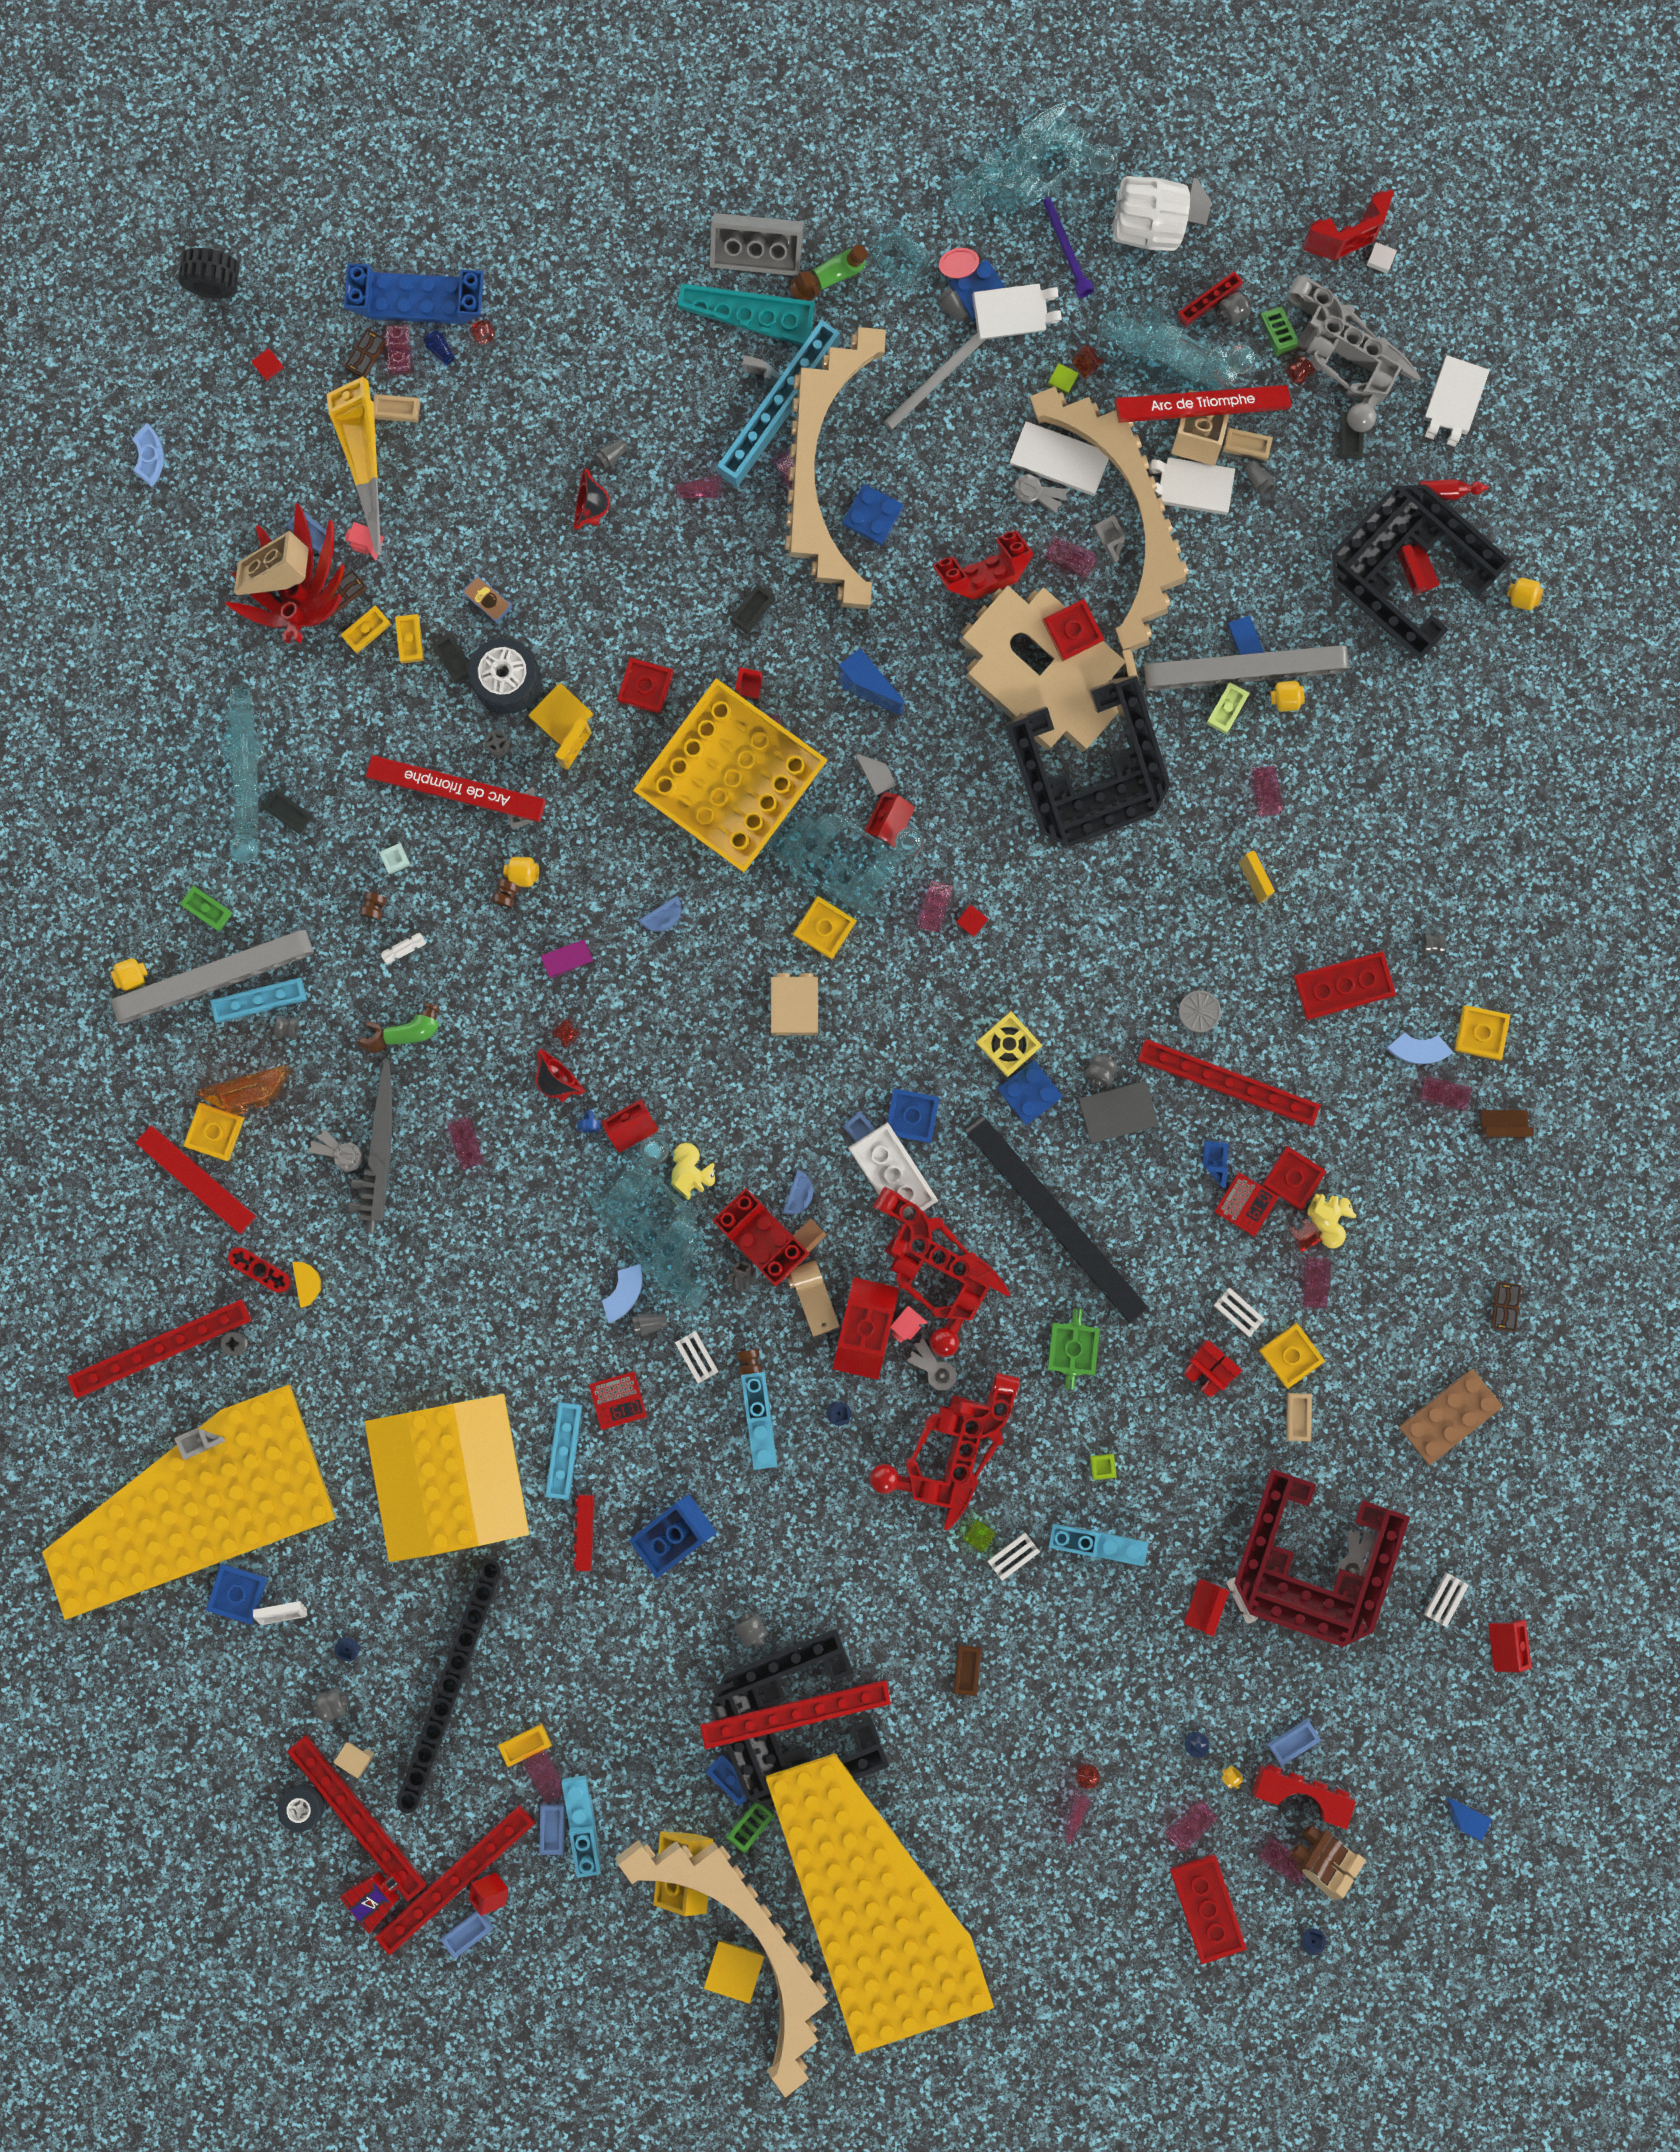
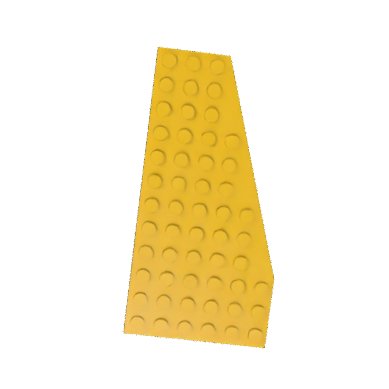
[42,1385,337,1620]
[766,1753,994,2054]

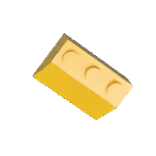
[653,1831,713,1916]

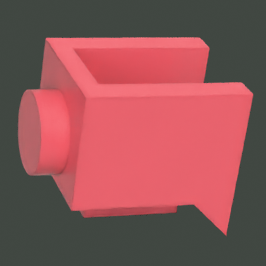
[345,522,384,561]
[891,1306,928,1343]

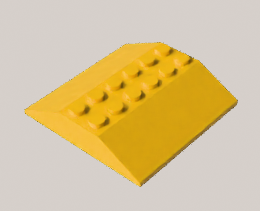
[633,678,828,873]
[364,1394,529,1562]

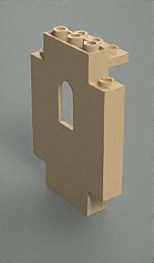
[959,586,1126,752]

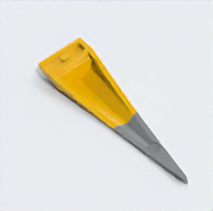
[327,376,381,556]

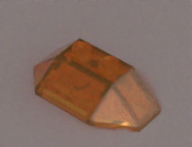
[195,1064,292,1115]

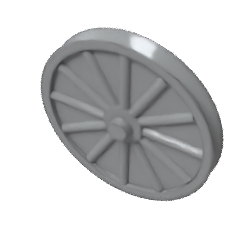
[1179,991,1221,1033]

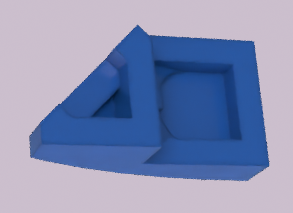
[1202,1140,1229,1188]
[1447,1797,1492,1841]

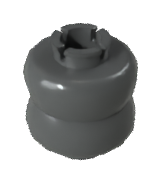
[1217,292,1252,327]
[1085,1052,1118,1088]
[733,1612,768,1649]
[313,1688,350,1722]

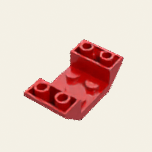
[1302,189,1394,261]
[932,530,1033,600]
[712,1188,810,1287]
[832,1277,899,1380]

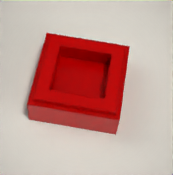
[251,348,284,381]
[956,905,988,938]

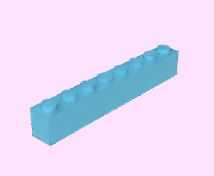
[717,320,840,488]

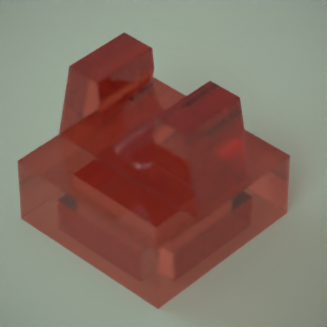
[1072,344,1104,379]
[1290,1219,1321,1252]

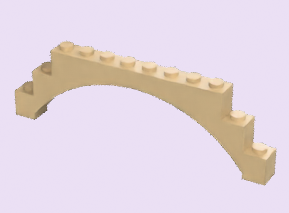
[785,327,886,609]
[1030,386,1189,651]
[615,1840,828,2098]

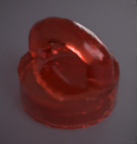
[469,319,495,345]
[1075,1763,1100,1789]

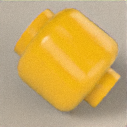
[1507,577,1544,611]
[1270,681,1305,712]
[503,857,539,887]
[110,958,148,992]

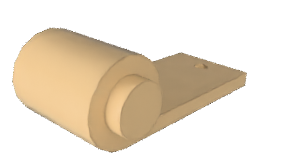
[787,1260,840,1337]

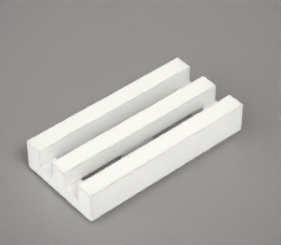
[1213,1288,1265,1337]
[675,1331,719,1384]
[988,1532,1040,1581]
[1424,1573,1469,1627]
[253,1601,307,1625]

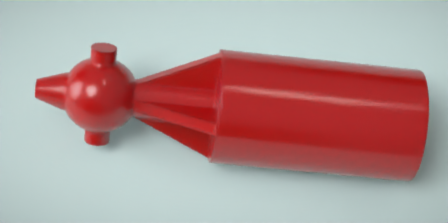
[1418,479,1489,501]

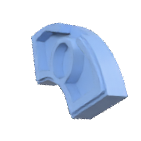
[132,423,164,487]
[1386,1033,1453,1064]
[602,1264,643,1323]

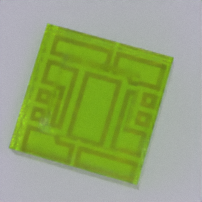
[963,1519,996,1553]

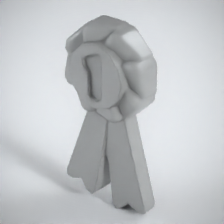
[1013,474,1068,514]
[308,1129,363,1172]
[907,1338,956,1390]
[1337,1530,1374,1576]

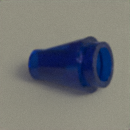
[423,330,456,366]

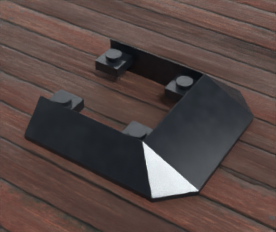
[1332,485,1512,661]
[1005,675,1171,847]
[711,1629,890,1812]

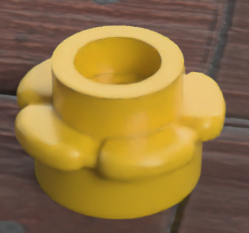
[1222,1766,1244,1789]

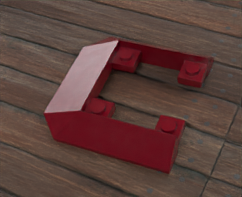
[1234,1468,1410,1647]

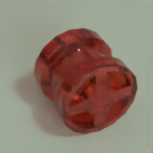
[1286,355,1315,385]
[552,1019,581,1048]

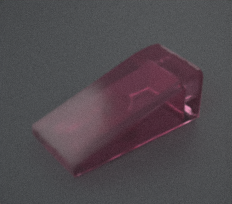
[675,474,722,499]
[1044,537,1096,578]
[1252,766,1283,816]
[1303,1257,1331,1308]
[523,1749,564,1804]
[1065,1788,1091,1845]
[1164,1799,1218,1851]

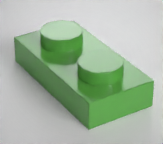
[180,886,233,932]

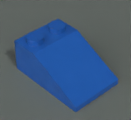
[838,648,904,715]
[629,1494,717,1579]

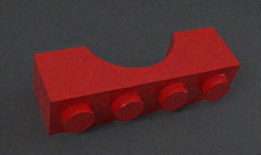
[1251,1764,1356,1829]

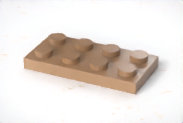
[1398,1369,1503,1465]

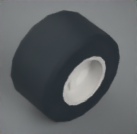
[278,1785,325,1832]

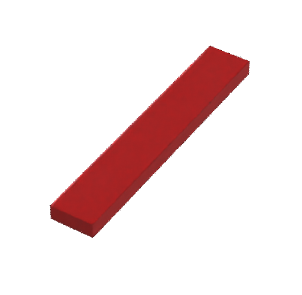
[135,1125,257,1234]

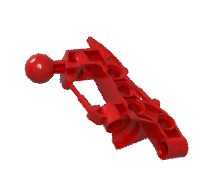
[873,1187,1010,1358]
[869,1372,1019,1531]

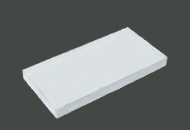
[1009,421,1109,496]
[848,1122,938,1226]

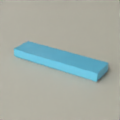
[210,977,307,1023]
[545,1402,583,1500]

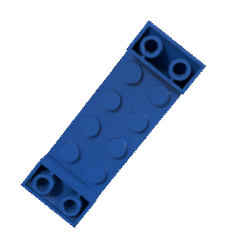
[344,263,484,324]

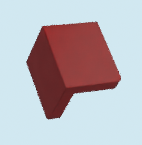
[735,667,763,701]
[468,1873,509,1916]

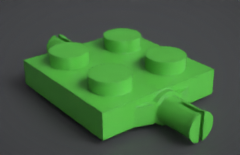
[1047,1308,1100,1390]

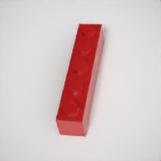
[1177,271,1243,328]
[573,1494,595,1571]

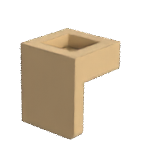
[334,1742,375,1778]

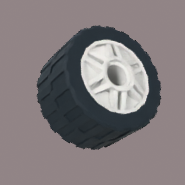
[468,637,542,714]

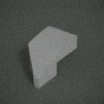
[1187,178,1212,226]
[743,355,781,386]
[1093,515,1126,563]
[855,754,896,795]
[174,1428,225,1460]

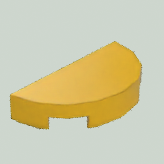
[292,1262,321,1308]

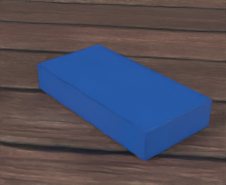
[1227,615,1264,655]

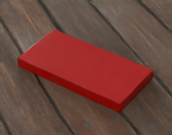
[1293,951,1396,1021]
[1169,1853,1247,1965]

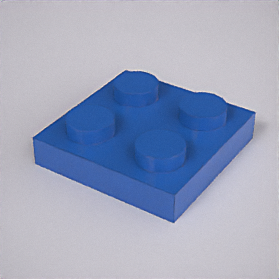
[949,259,1006,322]
[842,484,904,546]
[997,1060,1063,1125]
[887,1088,940,1144]
[206,1563,268,1625]

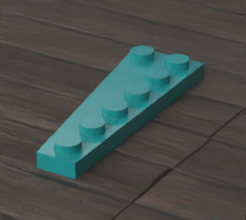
[678,283,815,346]

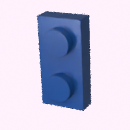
[705,1753,747,1806]

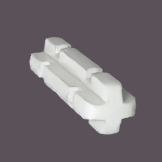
[381,933,426,964]
[1227,1577,1258,1623]

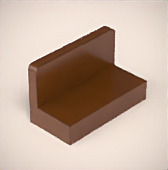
[1480,1110,1534,1138]

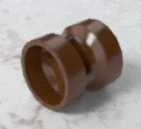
[491,878,520,908]
[358,891,388,921]
[736,1349,762,1376]

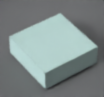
[379,843,410,874]

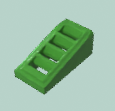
[1260,306,1299,356]
[725,1802,775,1854]

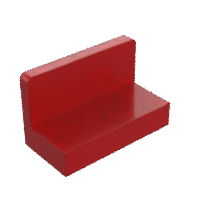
[1397,544,1439,596]
[864,792,915,847]
[601,1099,659,1153]
[1184,1579,1229,1637]
[1488,1620,1532,1672]

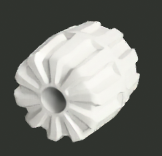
[1112,176,1190,251]

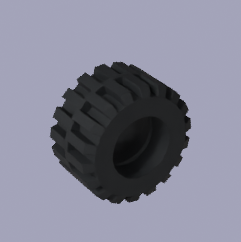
[178,248,240,299]

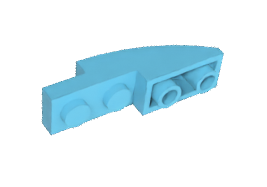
[741,1372,777,1470]
[1049,1524,1149,1566]
[562,1775,601,1878]

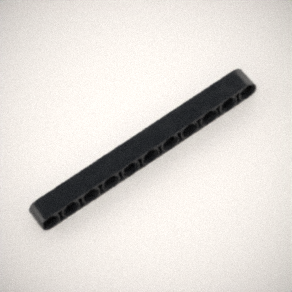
[963,1114,1148,1324]
[397,1558,504,1814]

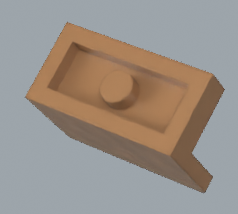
[793,1219,827,1253]

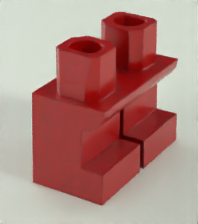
[1183,1340,1243,1398]

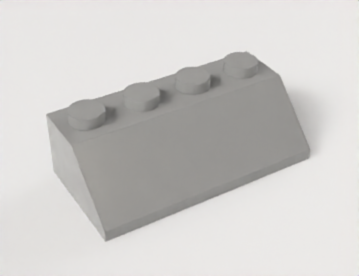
[710,213,804,276]

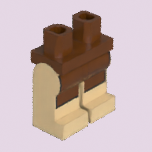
[1290,1825,1366,1900]

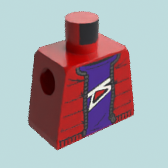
[340,1872,402,1934]

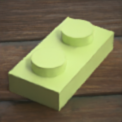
[1206,682,1250,734]

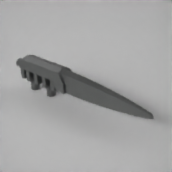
[348,1058,392,1233]

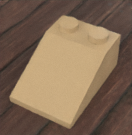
[1171,389,1230,466]
[234,531,309,595]

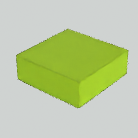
[1048,363,1079,395]
[1090,1453,1117,1480]

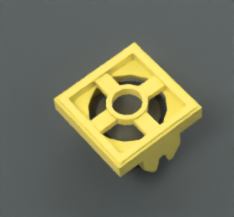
[976,1011,1042,1077]

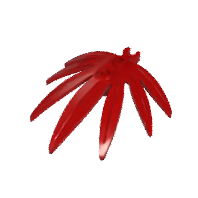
[225,503,345,644]

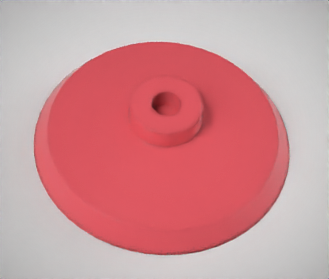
[939,248,979,279]

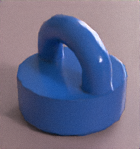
[577,1110,601,1133]

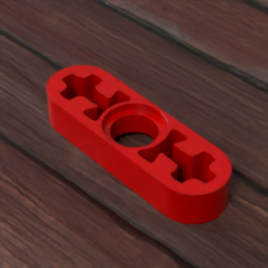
[228,1247,292,1293]

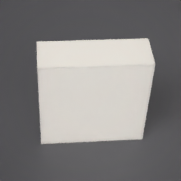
[1366,242,1397,273]

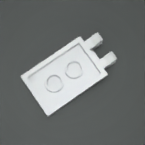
[972,284,1062,340]
[1424,355,1490,447]
[1149,457,1235,515]

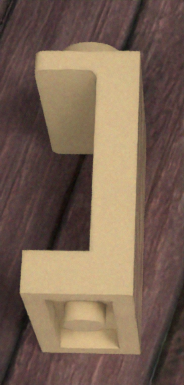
[771,973,818,1035]

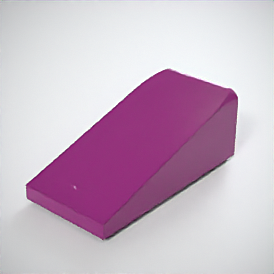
[540,940,593,979]

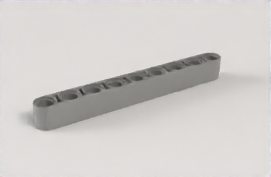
[1144,645,1350,691]
[110,930,314,1024]

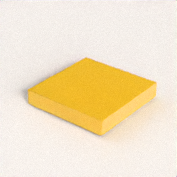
[528,683,594,746]
[555,717,592,770]
[1239,850,1275,904]
[793,896,857,960]
[1454,1005,1510,1061]
[183,1102,245,1162]
[1258,1323,1325,1389]
[704,1939,765,2004]

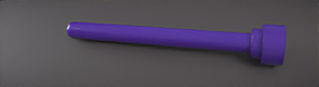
[1043,197,1094,298]

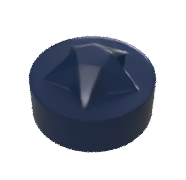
[826,1401,851,1426]
[334,1637,360,1661]
[1184,1732,1209,1758]
[1300,1928,1326,1955]

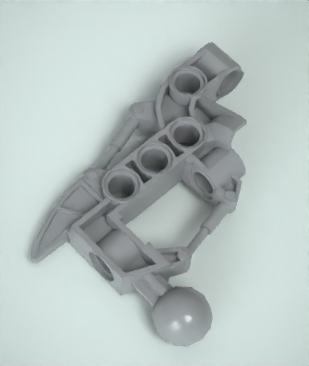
[1287,275,1421,433]

